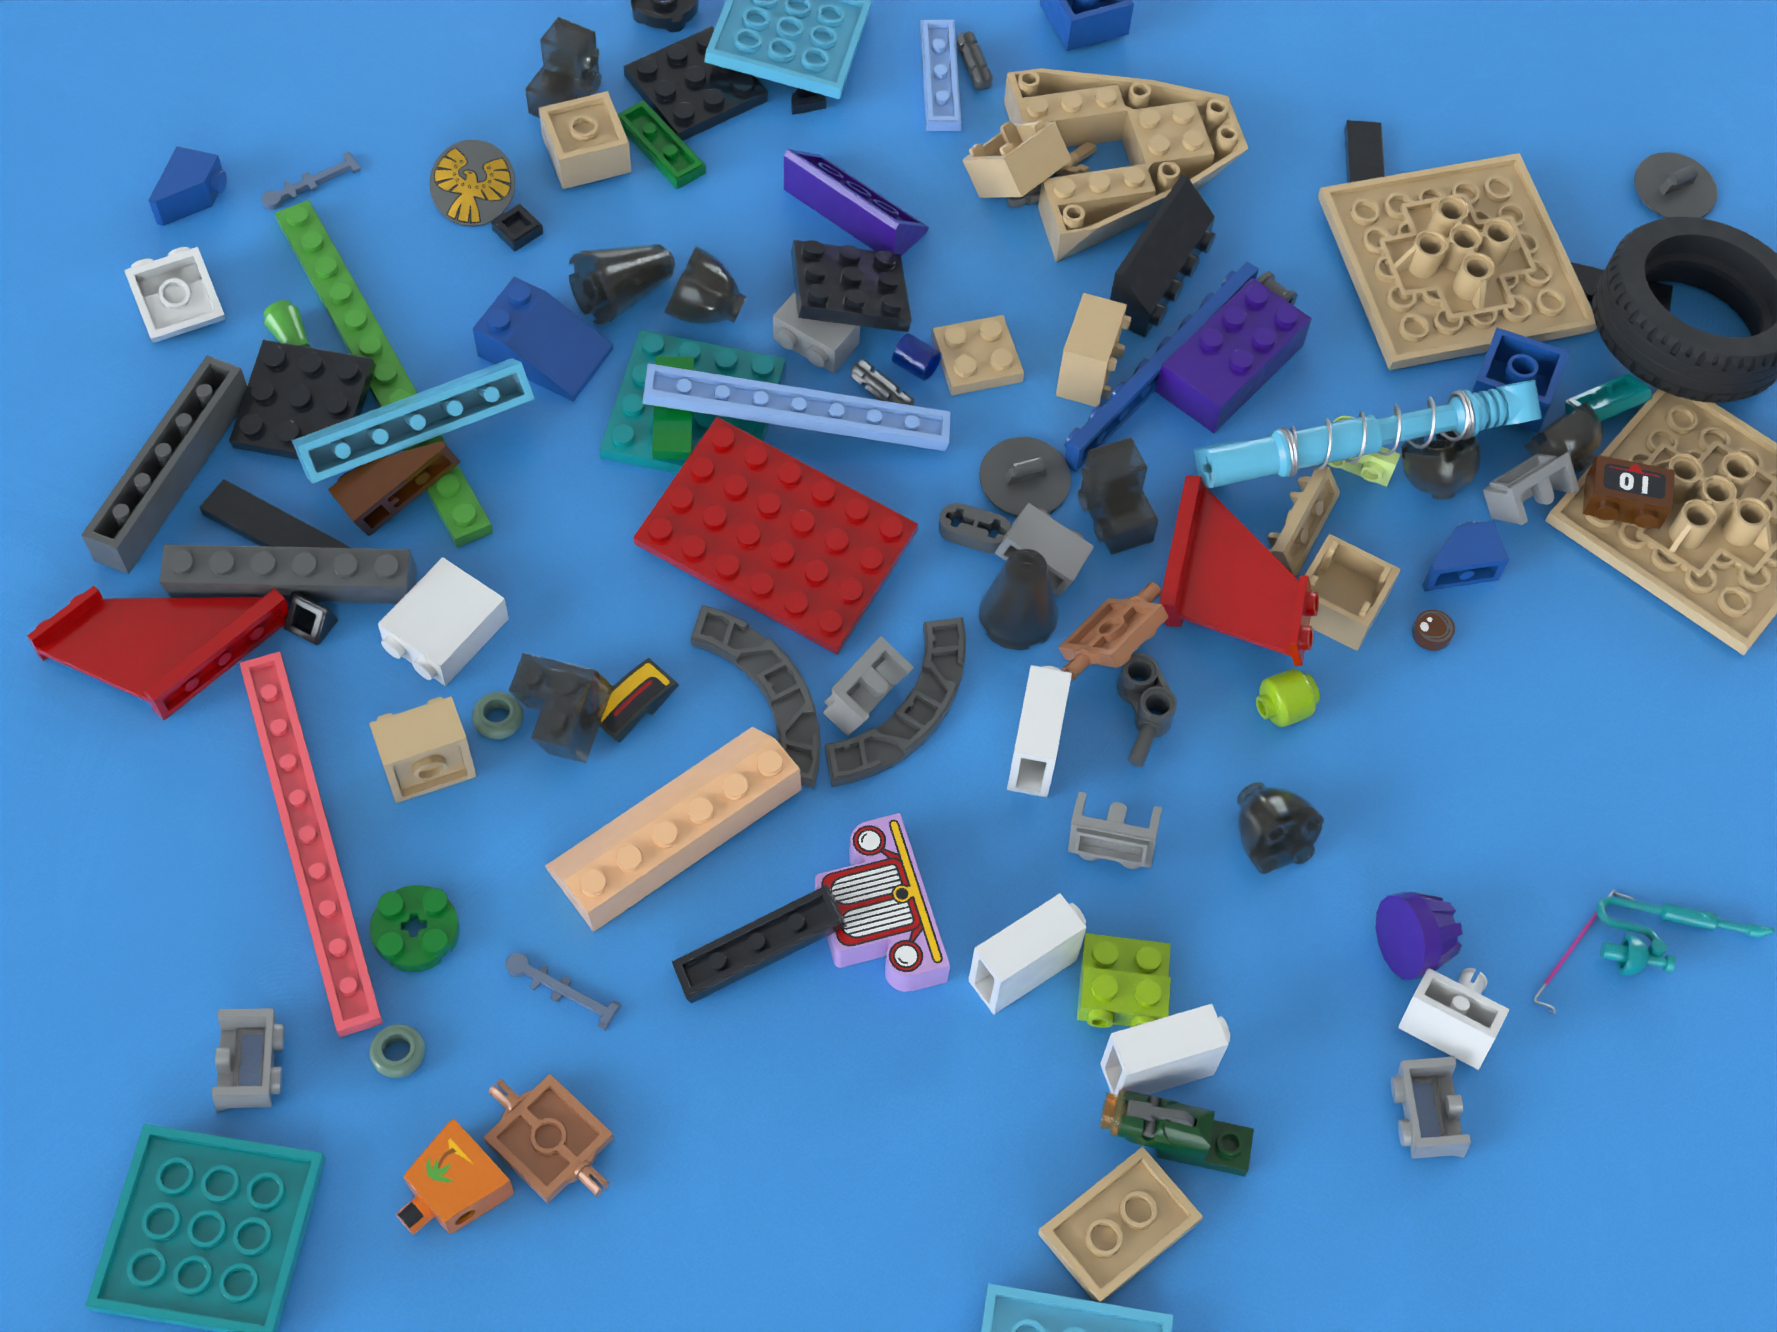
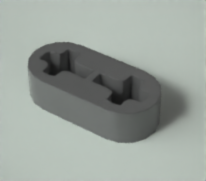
[939,503,1011,554]

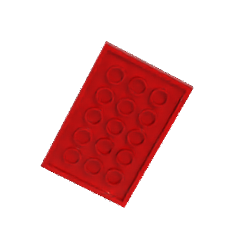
[633,417,918,655]

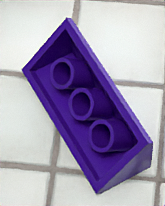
[784,149,929,256]

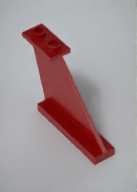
[1159,476,1319,666]
[27,586,289,720]

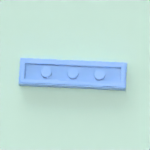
[920,20,962,131]

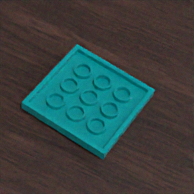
[599,329,786,474]
[85,1124,326,1332]

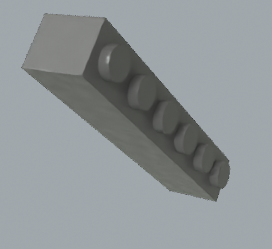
[81,355,247,574]
[160,544,417,603]

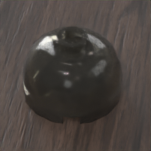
[1523,401,1603,473]
[1401,432,1481,499]

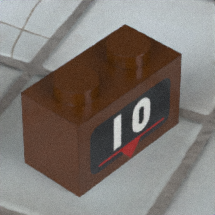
[1583,455,1675,529]

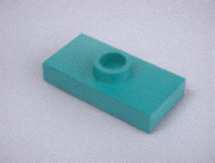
[1565,373,1652,427]

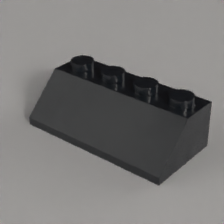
[1110,175,1216,338]

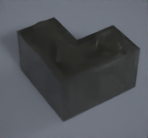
[525,17,602,118]
[1078,437,1159,555]
[509,653,613,763]

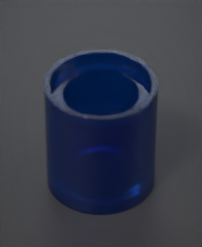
[892,333,942,381]

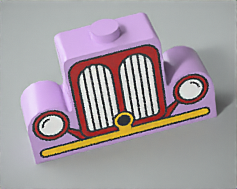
[814,813,950,992]

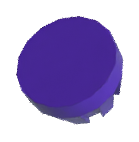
[1375,892,1463,980]

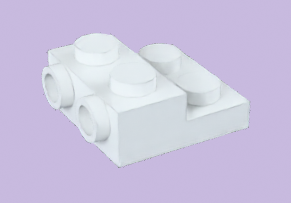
[124,247,226,343]

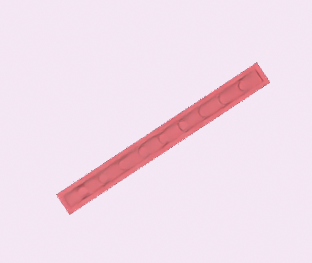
[239,651,383,1037]

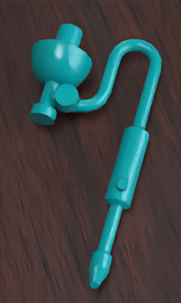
[1596,897,1775,976]

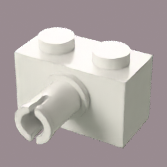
[1398,968,1510,1070]

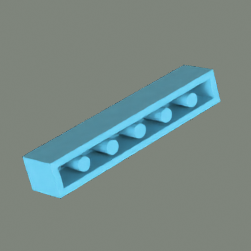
[292,358,535,484]

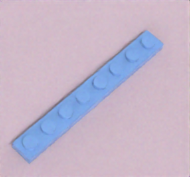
[642,363,951,451]

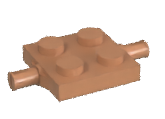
[1058,582,1169,681]
[483,1074,614,1204]

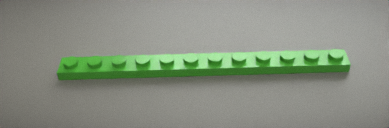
[274,200,493,548]

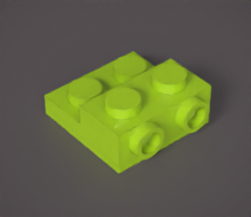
[1077,933,1171,1028]

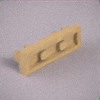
[1267,466,1340,577]

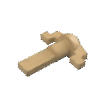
[1055,142,1097,176]

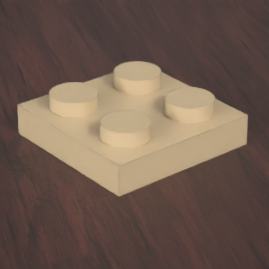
[931,315,1024,396]

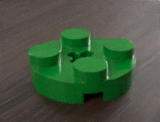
[370,885,460,972]

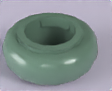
[472,692,523,740]
[369,1024,426,1078]

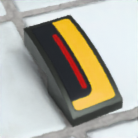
[587,658,679,743]

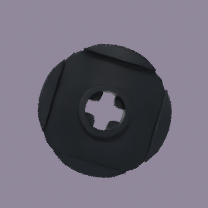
[630,0,699,32]

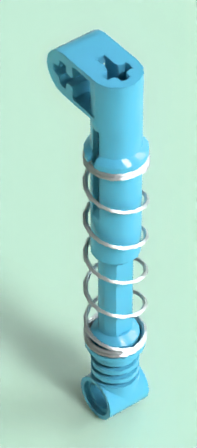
[1193,380,1542,488]

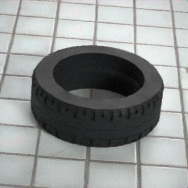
[1592,217,1777,403]

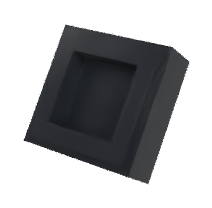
[491,204,544,252]

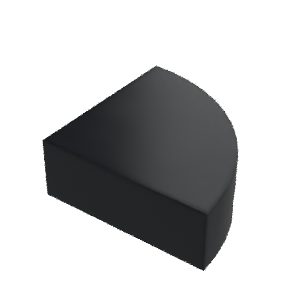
[791,88,826,115]

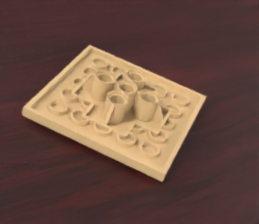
[1318,153,1597,370]
[1545,389,1777,656]

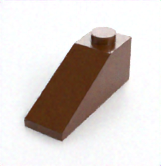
[328,441,460,536]

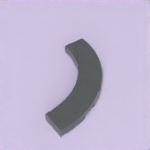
[690,605,820,789]
[825,617,966,787]

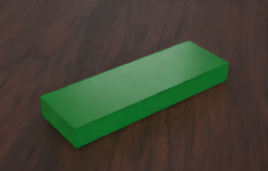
[617,100,706,189]
[652,356,694,459]

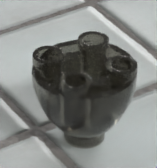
[664,246,747,324]
[1237,782,1324,874]

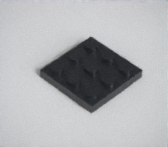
[624,26,768,141]
[791,240,912,332]
[229,339,376,460]

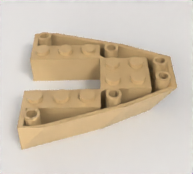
[1004,68,1249,262]

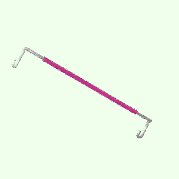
[1534,890,1634,1014]

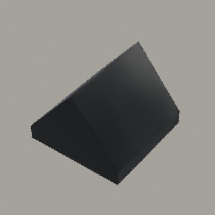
[283,592,338,645]

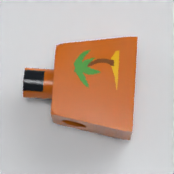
[396,1118,514,1235]

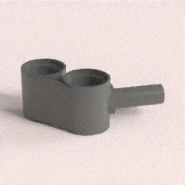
[1117,653,1177,767]

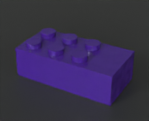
[1155,278,1312,433]

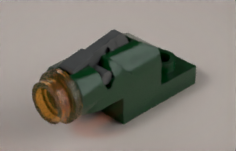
[1100,1090,1254,1177]

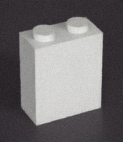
[378,557,509,686]
[1007,665,1072,798]
[968,893,1086,1015]
[1100,1004,1230,1104]

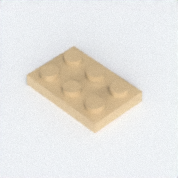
[1038,1146,1203,1303]

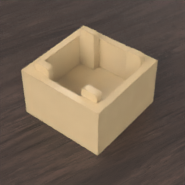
[539,91,631,189]
[962,120,1072,198]
[1056,293,1131,407]
[1305,534,1401,651]
[369,696,477,803]

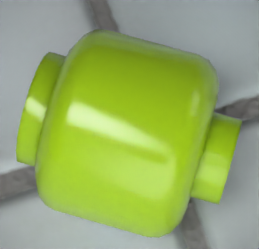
[1256,668,1320,727]

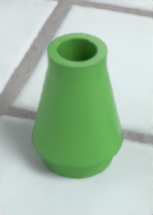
[263,300,311,348]

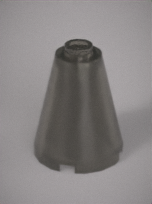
[569,244,675,324]
[979,549,1058,651]

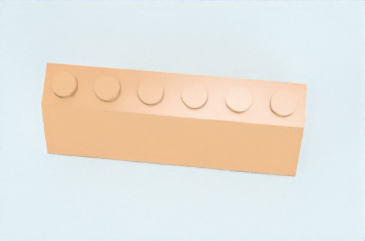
[545,727,802,932]

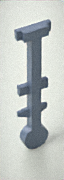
[262,152,361,210]
[506,953,621,1031]

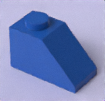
[148,146,227,226]
[1422,521,1509,591]

